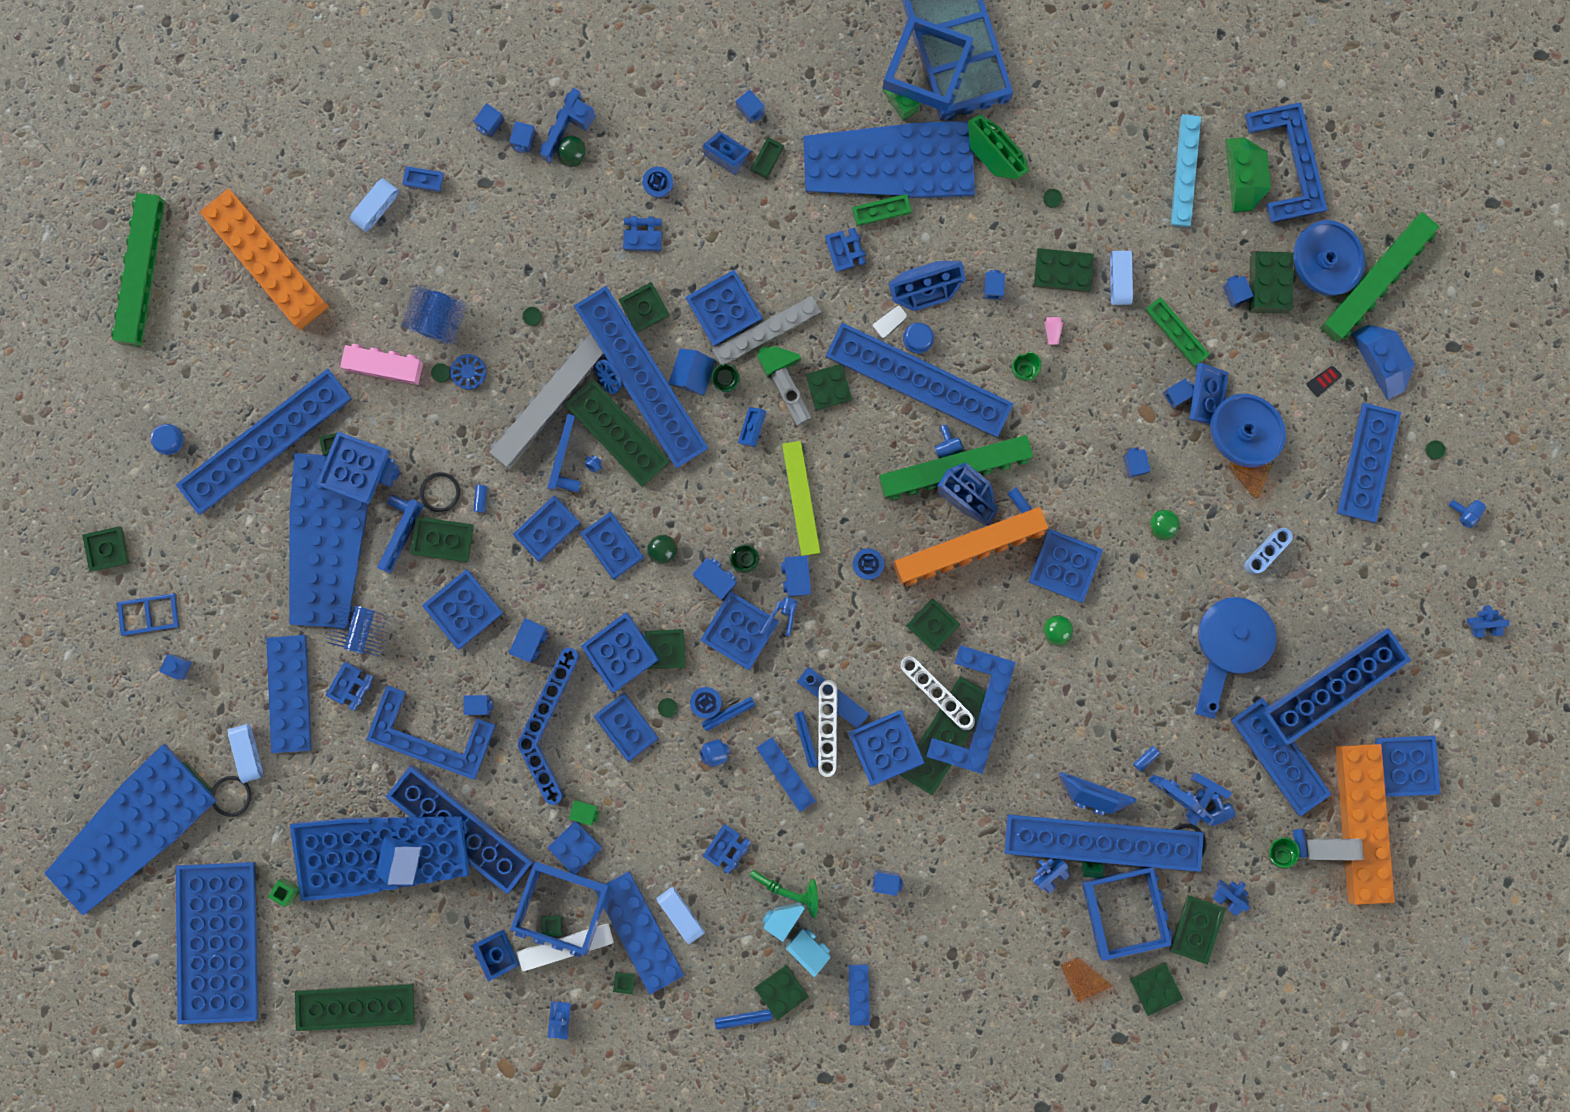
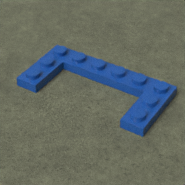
[1245,102,1328,223]
[926,645,1016,774]
[366,685,496,780]

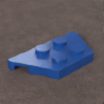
[1148,775,1215,826]

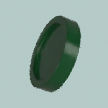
[1043,189,1062,208]
[522,307,542,326]
[431,363,450,383]
[1425,440,1446,460]
[658,698,677,717]

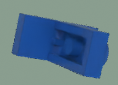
[1185,773,1232,826]

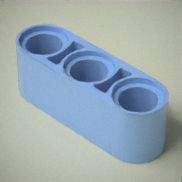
[350,178,399,232]
[1110,251,1133,305]
[1244,528,1293,575]
[228,724,263,783]
[656,887,705,944]

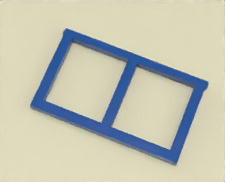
[117,593,179,636]

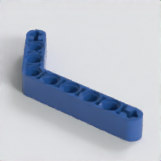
[517,647,580,805]

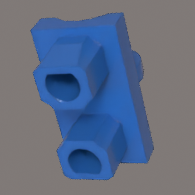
[1467,605,1509,637]
[1032,859,1070,893]
[1213,879,1250,916]
[547,1001,571,1040]

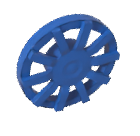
[450,354,486,390]
[594,360,622,394]

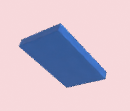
[1189,363,1229,426]
[512,495,581,562]
[580,511,645,580]
[594,693,659,762]

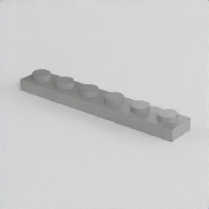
[712,296,821,364]

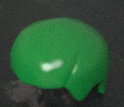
[1012,351,1041,381]
[1150,509,1180,540]
[1043,615,1073,646]
[1268,837,1300,869]

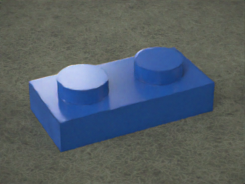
[402,166,444,192]
[738,407,767,447]

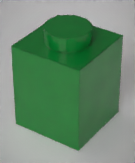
[569,799,600,826]
[268,878,299,907]

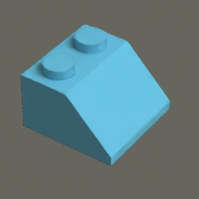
[762,903,805,941]
[786,927,831,977]

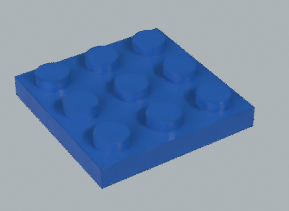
[685,270,763,347]
[316,431,390,504]
[1028,529,1103,604]
[422,569,504,650]
[700,591,779,670]
[581,612,660,693]
[848,709,925,787]
[1375,736,1440,797]

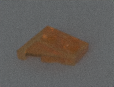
[1228,462,1272,499]
[1060,957,1112,1002]

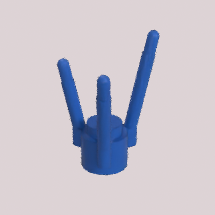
[759,597,798,637]

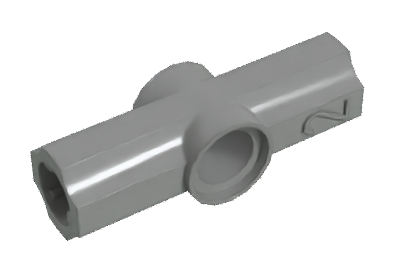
[771,368,812,426]

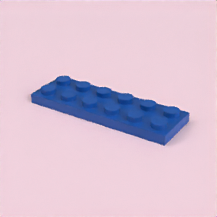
[1336,403,1401,523]
[266,635,312,753]
[1230,698,1332,817]
[595,871,685,995]

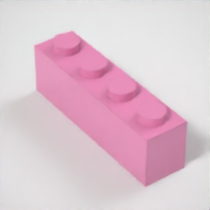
[340,344,423,385]

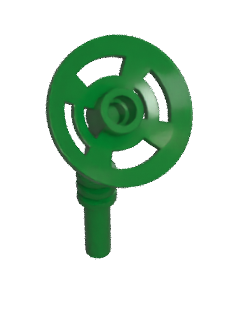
[750,870,818,918]

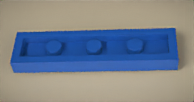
[540,88,582,163]
[756,737,816,812]

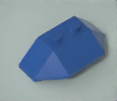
[888,261,966,311]
[1351,325,1415,400]
[938,463,998,526]
[1059,772,1136,816]

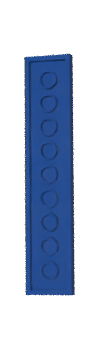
[574,286,708,469]
[825,323,1014,438]
[175,369,352,515]
[1004,814,1204,872]

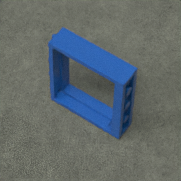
[882,15,975,112]
[510,861,611,958]
[1081,867,1172,961]

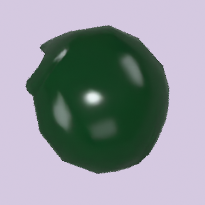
[557,135,586,167]
[711,363,740,393]
[647,534,677,564]
[729,544,760,573]

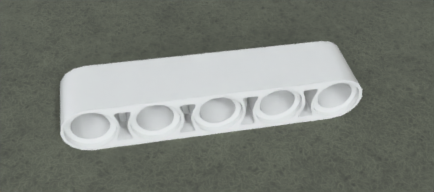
[901,656,975,730]
[818,680,837,777]
[517,924,614,971]

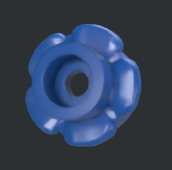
[584,455,602,473]

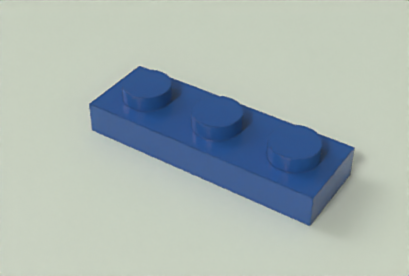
[848,964,870,1026]

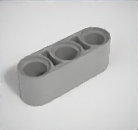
[1307,839,1364,860]

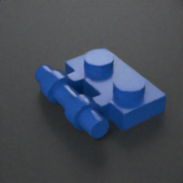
[623,216,662,251]
[825,228,866,273]
[325,661,374,711]
[703,823,751,875]

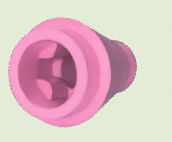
[1044,317,1063,345]

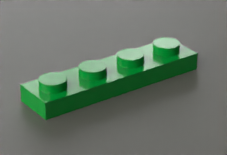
[1145,297,1210,367]

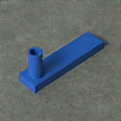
[547,414,581,493]
[377,495,424,574]
[1194,662,1227,719]
[797,667,869,729]

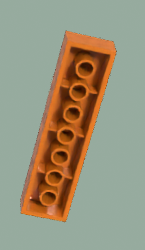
[200,188,329,330]
[893,507,1048,587]
[1335,744,1395,905]

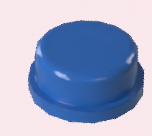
[642,166,673,198]
[903,323,934,354]
[151,424,184,455]
[853,548,884,580]
[690,687,722,719]

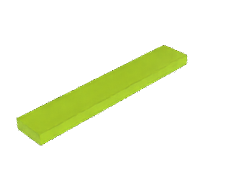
[782,441,820,556]

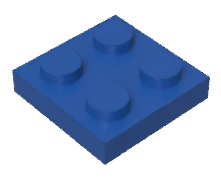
[547,821,603,875]

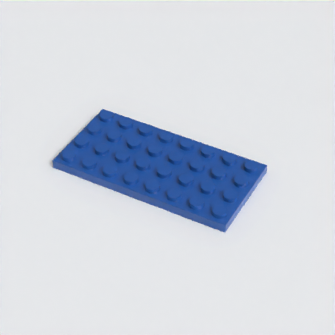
[176,862,258,1024]

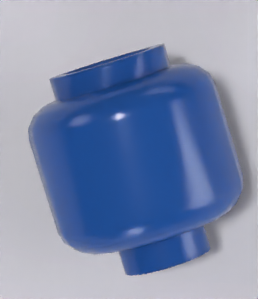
[700,739,730,767]

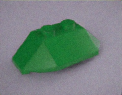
[968,114,1030,179]
[1225,137,1271,213]

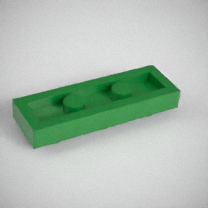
[852,194,912,227]

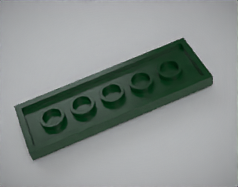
[565,379,670,488]
[900,676,986,796]
[294,983,415,1031]

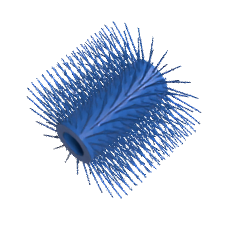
[400,285,468,344]
[326,602,394,657]

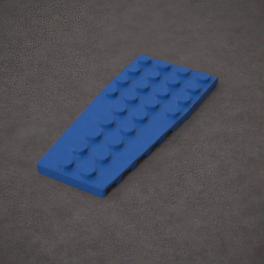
[803,121,975,198]
[289,453,368,628]
[45,744,217,915]
[290,816,469,901]

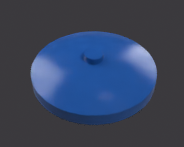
[1294,220,1365,296]
[1210,394,1286,468]
[1198,597,1276,674]

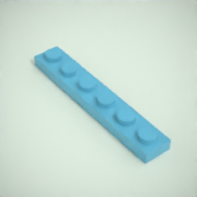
[1170,114,1201,228]

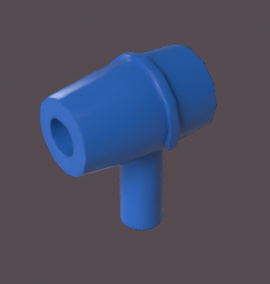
[934,425,963,458]
[1448,500,1486,528]
[1208,794,1236,827]

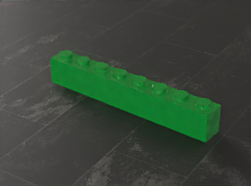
[111,193,165,347]
[1320,212,1440,342]
[878,435,1033,501]

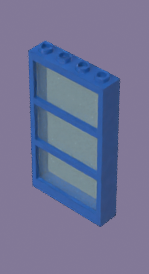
[901,0,1013,121]

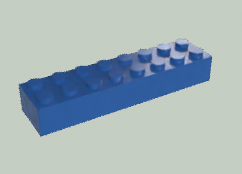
[1257,628,1411,747]
[386,765,535,894]

